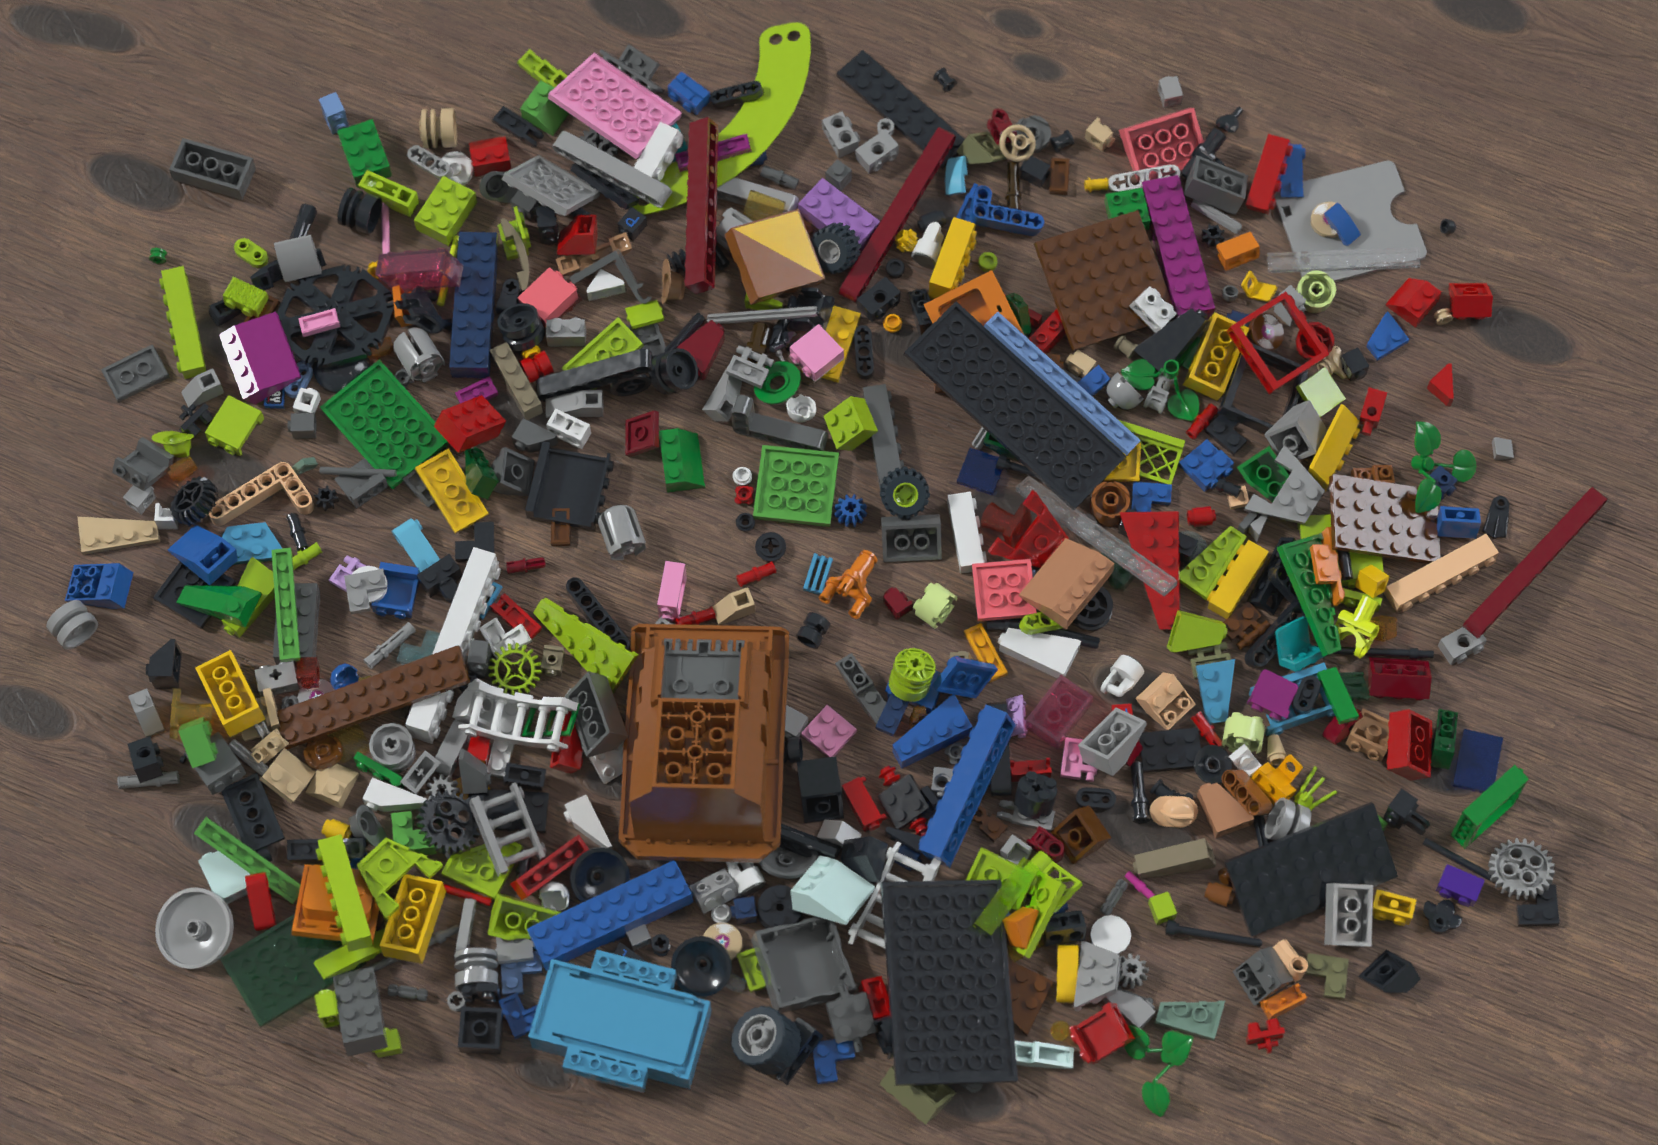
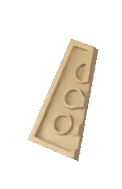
[77,517,160,555]

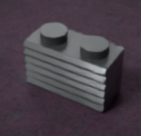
[467,640,493,679]

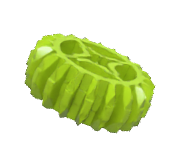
[488,643,542,695]

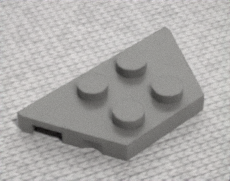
[1074,941,1121,1011]

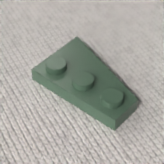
[1155,1001,1225,1041]

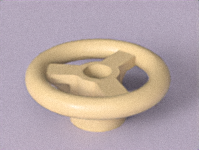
[999,125,1036,162]

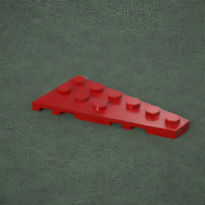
[1119,511,1180,630]

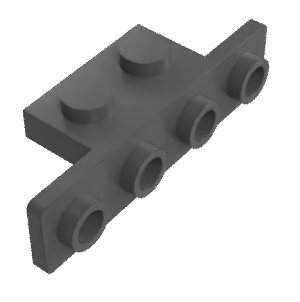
[599,44,665,93]

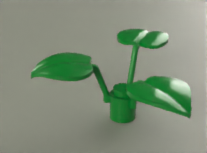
[1121,337,1201,421]
[1411,421,1477,513]
[1124,1026,1193,1117]

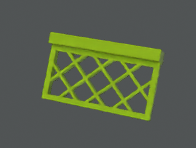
[1105,420,1185,484]

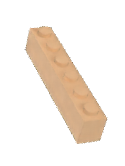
[1384,534,1499,613]

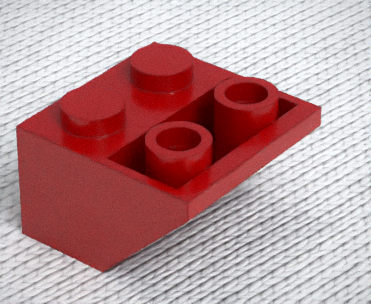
[557,215,598,256]

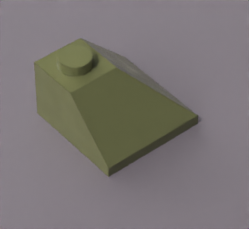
[956,131,1007,164]

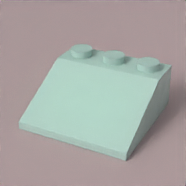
[791,855,875,925]

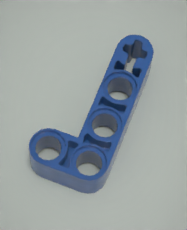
[969,185,1044,236]

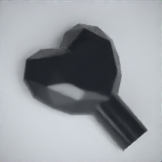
[1215,107,1243,133]

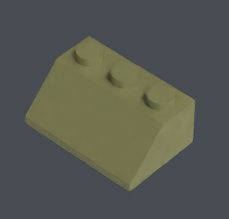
[880,1065,956,1124]

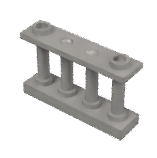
[469,782,547,877]

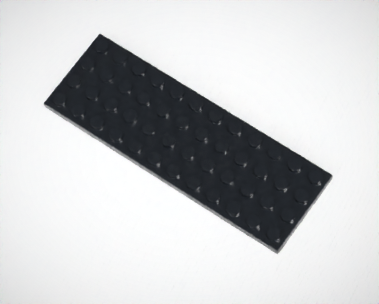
[903,302,1126,511]

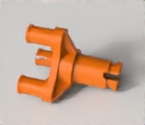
[818,550,878,619]

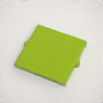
[625,300,664,329]

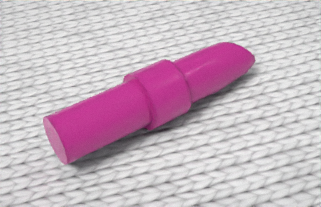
[1125,871,1155,899]

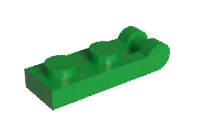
[354,752,405,790]

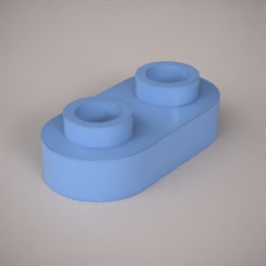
[284,362,313,398]

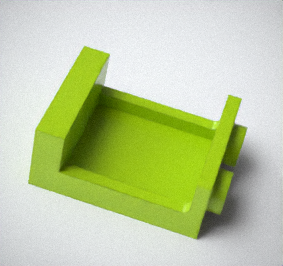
[205,395,264,456]

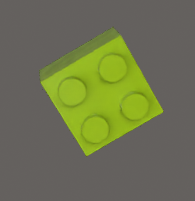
[824,396,878,451]

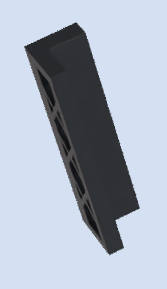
[1246,537,1297,615]
[779,823,841,860]

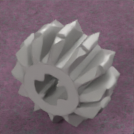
[426,774,460,809]
[1119,953,1149,989]

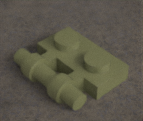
[1187,642,1231,680]

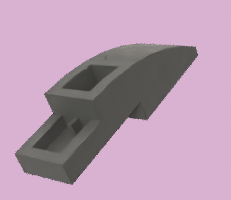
[835,653,886,724]

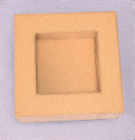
[1226,486,1249,510]

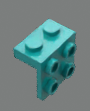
[1275,616,1325,672]

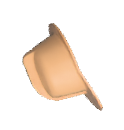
[1149,796,1198,828]

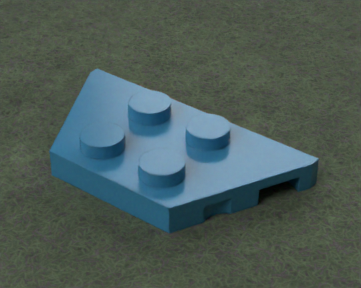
[222,522,282,565]

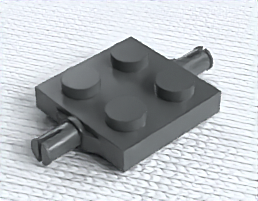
[826,982,876,1052]

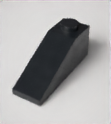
[776,1017,824,1086]

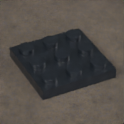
[153,561,236,629]

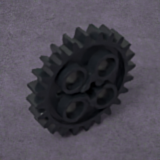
[417,790,480,855]

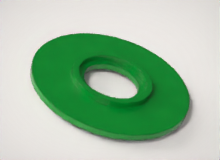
[754,361,801,404]

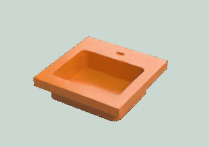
[923,270,1024,335]
[292,864,379,945]

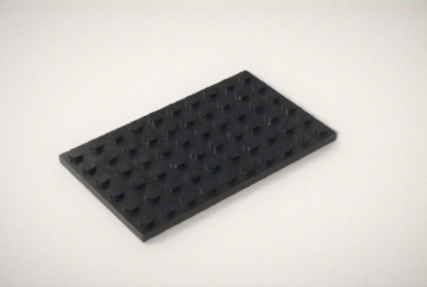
[880,880,1018,1086]

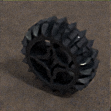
[170,476,219,526]

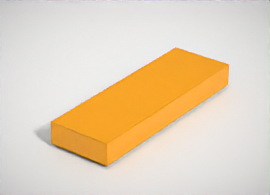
[964,623,1008,683]

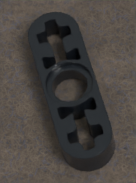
[710,81,764,108]
[854,325,874,379]

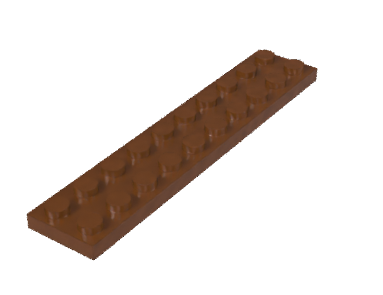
[277,645,470,750]

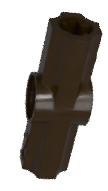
[746,322,770,364]

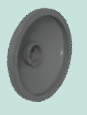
[759,831,817,879]

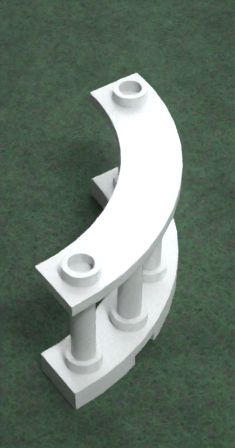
[458,682,578,752]
[848,842,941,948]

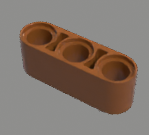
[1222,770,1272,816]

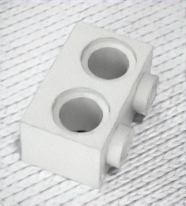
[546,409,591,449]

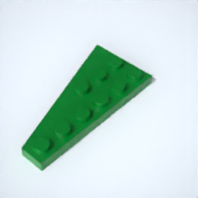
[1277,533,1341,657]

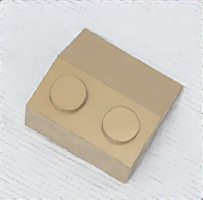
[259,748,316,804]

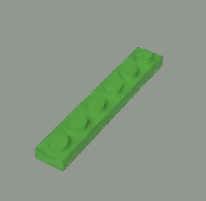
[271,548,301,662]
[194,817,301,904]

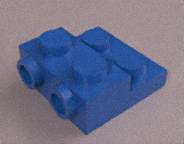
[1178,439,1234,492]

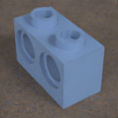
[319,92,349,135]

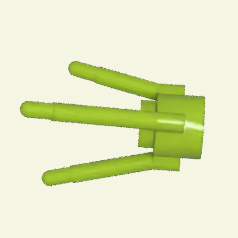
[1293,766,1337,811]

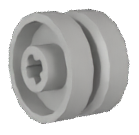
[46,600,98,650]
[369,723,416,773]
[1264,797,1311,841]

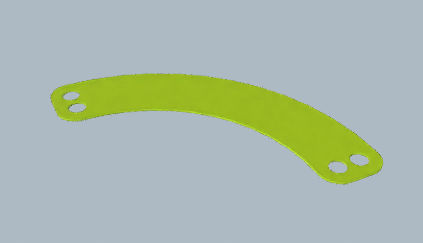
[629,22,811,215]

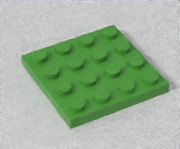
[753,445,839,527]

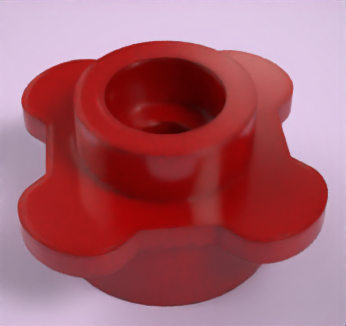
[734,486,754,505]

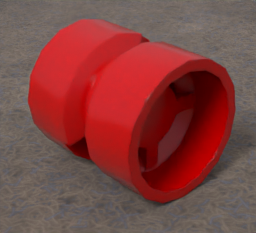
[519,350,554,383]

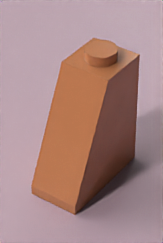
[1197,783,1254,838]

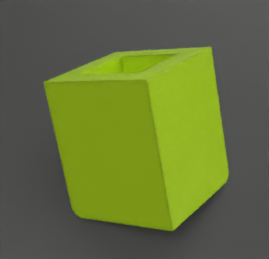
[1148,892,1177,925]

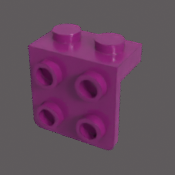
[1247,669,1298,722]

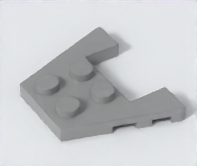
[1244,446,1325,525]

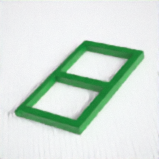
[522,703,580,737]

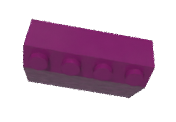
[219,312,302,405]

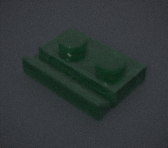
[1339,672,1370,701]

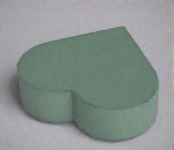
[292,457,318,475]

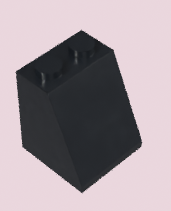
[796,756,844,823]

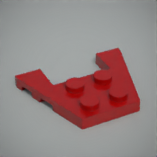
[988,490,1069,568]

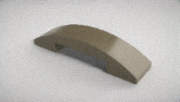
[500,218,529,293]

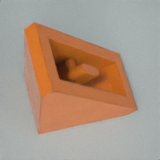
[1003,907,1039,949]

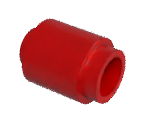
[1187,506,1216,527]

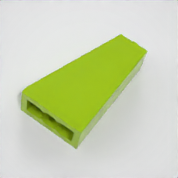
[222,557,275,638]

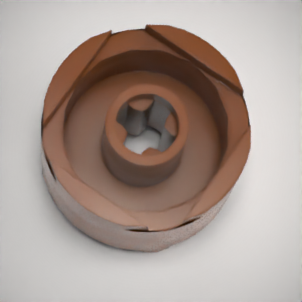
[1090,482,1130,527]

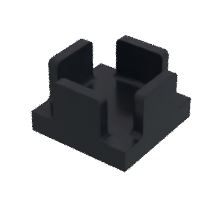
[786,287,835,332]

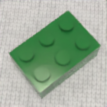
[337,119,392,188]

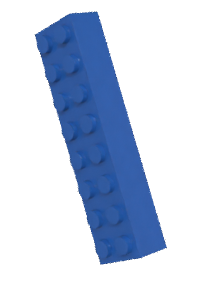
[919,705,1016,868]
[527,860,693,971]

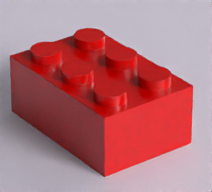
[434,395,506,453]
[1387,709,1432,781]

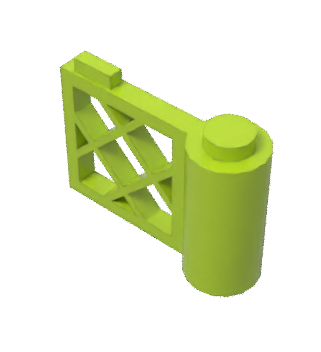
[1023,851,1083,913]

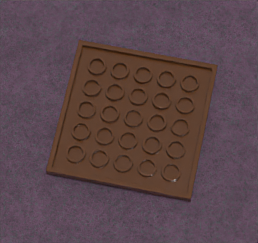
[1034,210,1176,351]

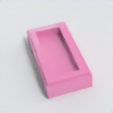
[298,308,340,337]

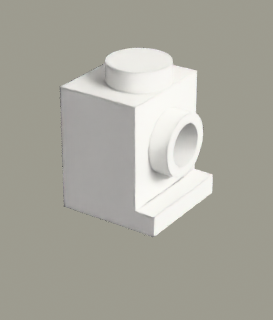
[293,388,321,414]

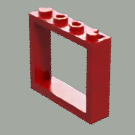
[1226,291,1329,395]

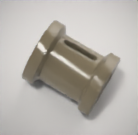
[1113,335,1138,359]

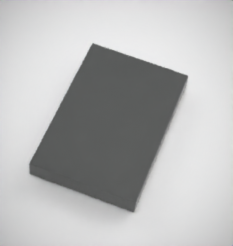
[101,344,170,403]

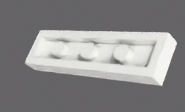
[487,703,518,779]

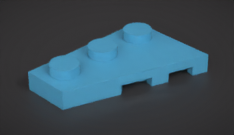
[1195,659,1235,724]

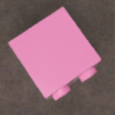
[790,324,844,382]

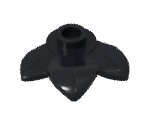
[1423,899,1463,934]

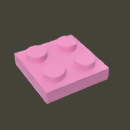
[801,705,857,757]

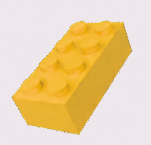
[929,217,977,300]
[1183,313,1249,401]
[195,650,266,737]
[380,874,446,964]

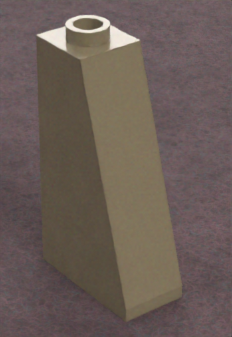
[1133,838,1216,879]

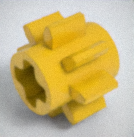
[895,229,918,252]

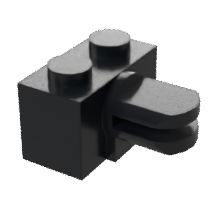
[417,554,462,603]
[1383,788,1430,835]

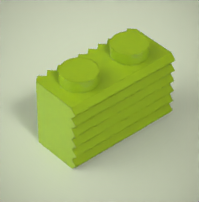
[223,277,268,317]
[314,989,340,1028]

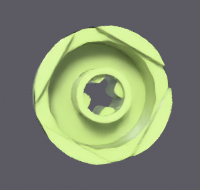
[1296,270,1336,313]
[913,583,958,629]
[1222,712,1265,754]

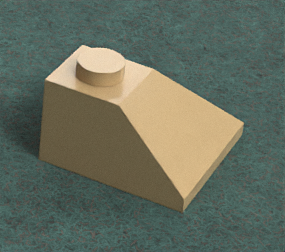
[305,764,359,809]

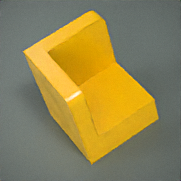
[1355,565,1389,598]

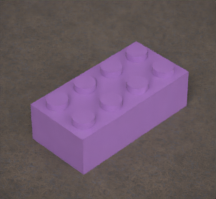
[798,178,880,251]

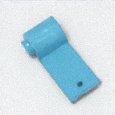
[392,518,440,572]

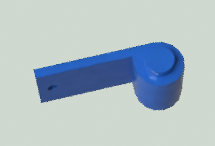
[1280,144,1305,198]

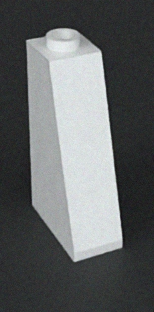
[998,628,1081,681]

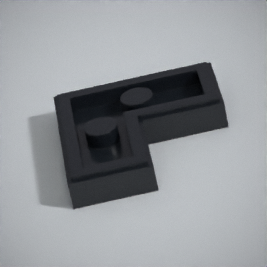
[455,522,495,562]

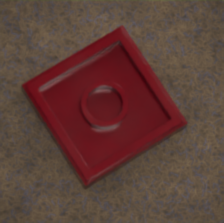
[625,410,659,457]

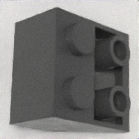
[1232,946,1294,1006]

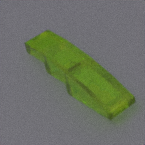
[975,856,1040,935]

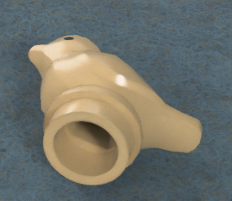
[1317,346,1346,379]

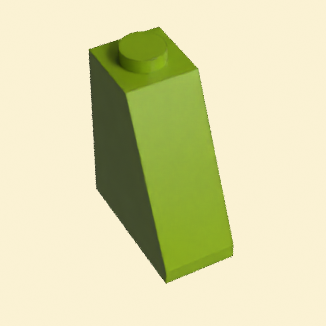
[1167,610,1227,652]

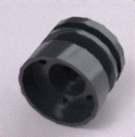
[337,187,382,235]

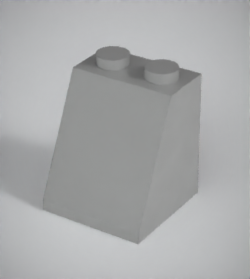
[1265,400,1328,460]

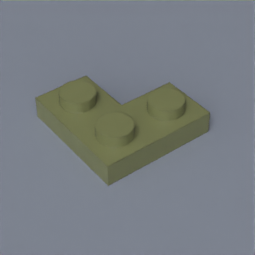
[1305,953,1349,1000]

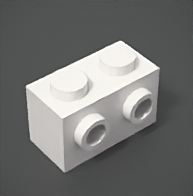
[1129,286,1176,333]

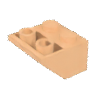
[1135,672,1196,730]

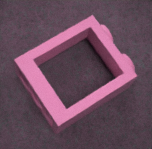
[657,561,687,622]

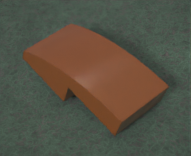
[1351,465,1395,483]

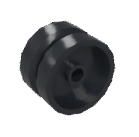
[497,303,545,351]
[649,348,698,395]

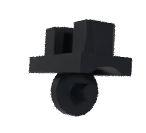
[179,403,214,438]

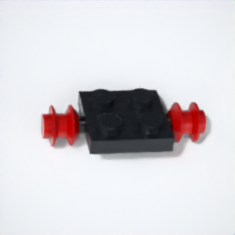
[877,766,932,836]

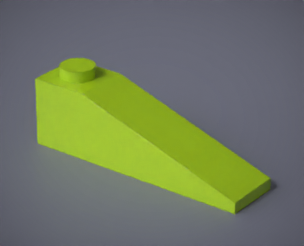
[488,893,562,940]

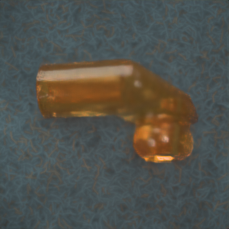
[909,705,926,728]

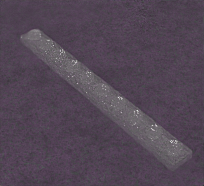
[1016,476,1178,596]

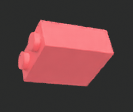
[518,267,578,328]

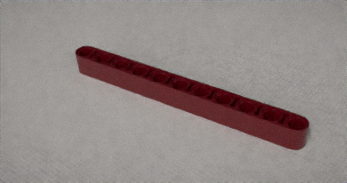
[839,127,956,303]
[1462,487,1608,639]

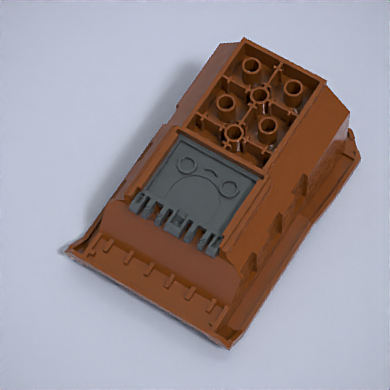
[618,624,789,863]

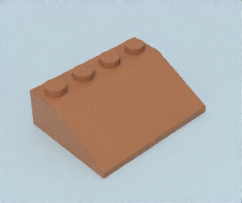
[1019,538,1115,629]

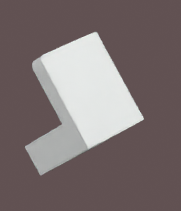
[154,503,178,529]

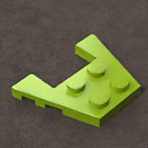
[357,838,443,920]

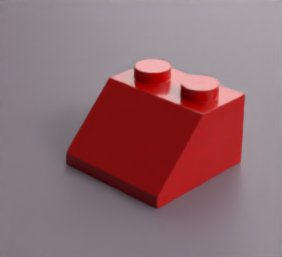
[469,136,512,177]
[1385,278,1442,328]
[1449,283,1493,320]

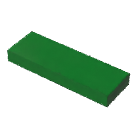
[1317,667,1359,725]

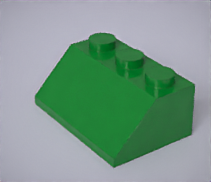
[659,428,705,493]

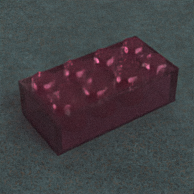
[375,248,463,291]

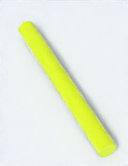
[437,236,459,306]

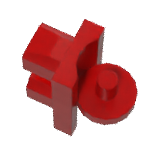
[1246,1018,1285,1054]

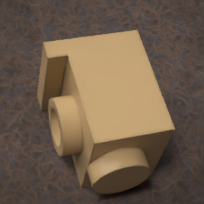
[1085,117,1115,151]
[1065,349,1096,378]

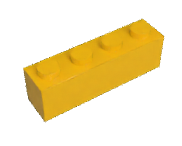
[1207,540,1269,619]

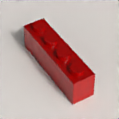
[1246,134,1293,215]
[510,835,589,900]

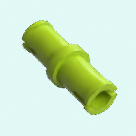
[293,542,323,570]

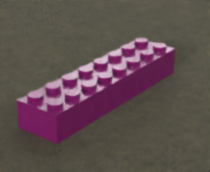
[1141,175,1215,319]

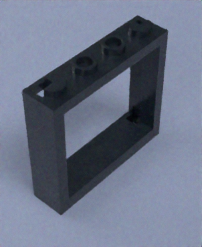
[1217,342,1308,434]

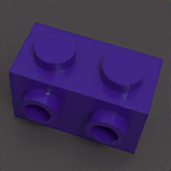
[1435,864,1485,907]

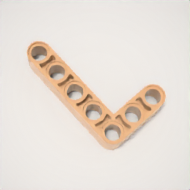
[209,462,314,526]

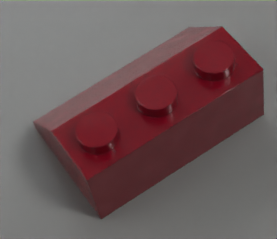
[1368,657,1432,701]

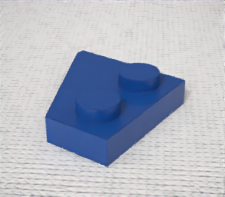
[1366,312,1409,361]

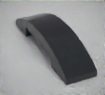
[250,248,326,291]

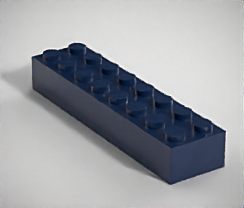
[449,232,499,378]

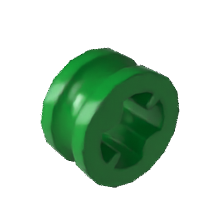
[149,248,167,264]

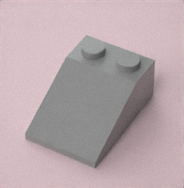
[1078,708,1147,776]

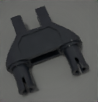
[395,286,453,333]

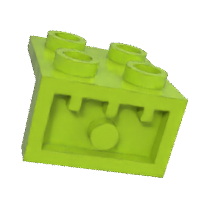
[498,206,531,261]

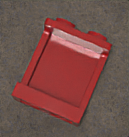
[1069,1003,1135,1064]

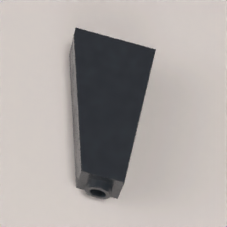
[1134,308,1210,374]

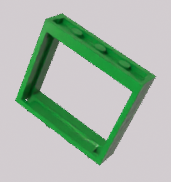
[1451,765,1529,849]

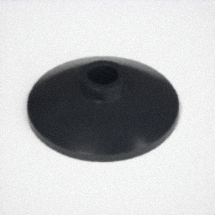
[1193,745,1232,784]

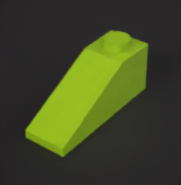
[358,170,419,217]

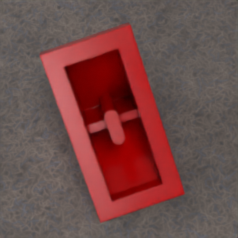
[1427,364,1454,406]

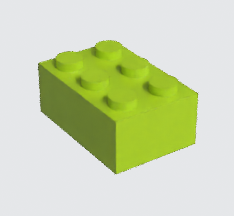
[414,176,477,246]

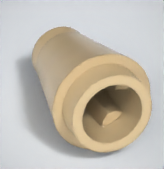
[1267,735,1287,766]

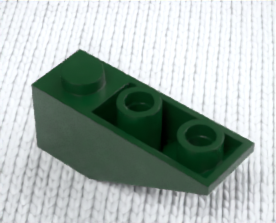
[465,447,499,500]
[1431,709,1458,770]

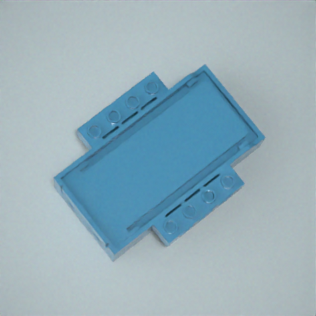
[528,950,712,1093]

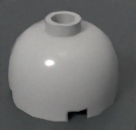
[1106,372,1144,410]

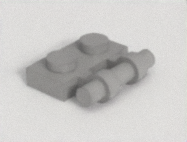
[726,345,774,389]

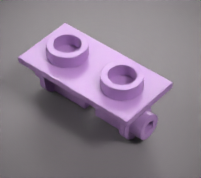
[1006,695,1028,738]

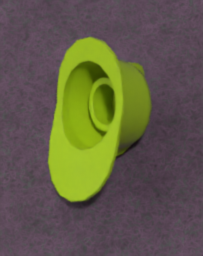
[151,431,194,457]

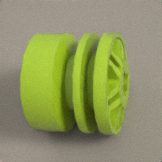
[888,648,936,702]

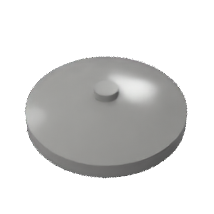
[155,888,234,969]

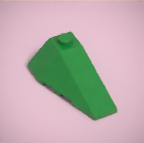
[176,585,262,628]

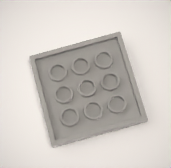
[502,155,600,216]

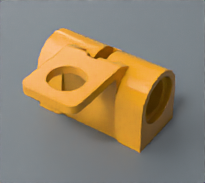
[1251,754,1303,805]

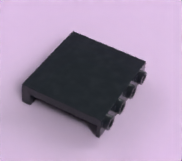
[525,441,614,531]

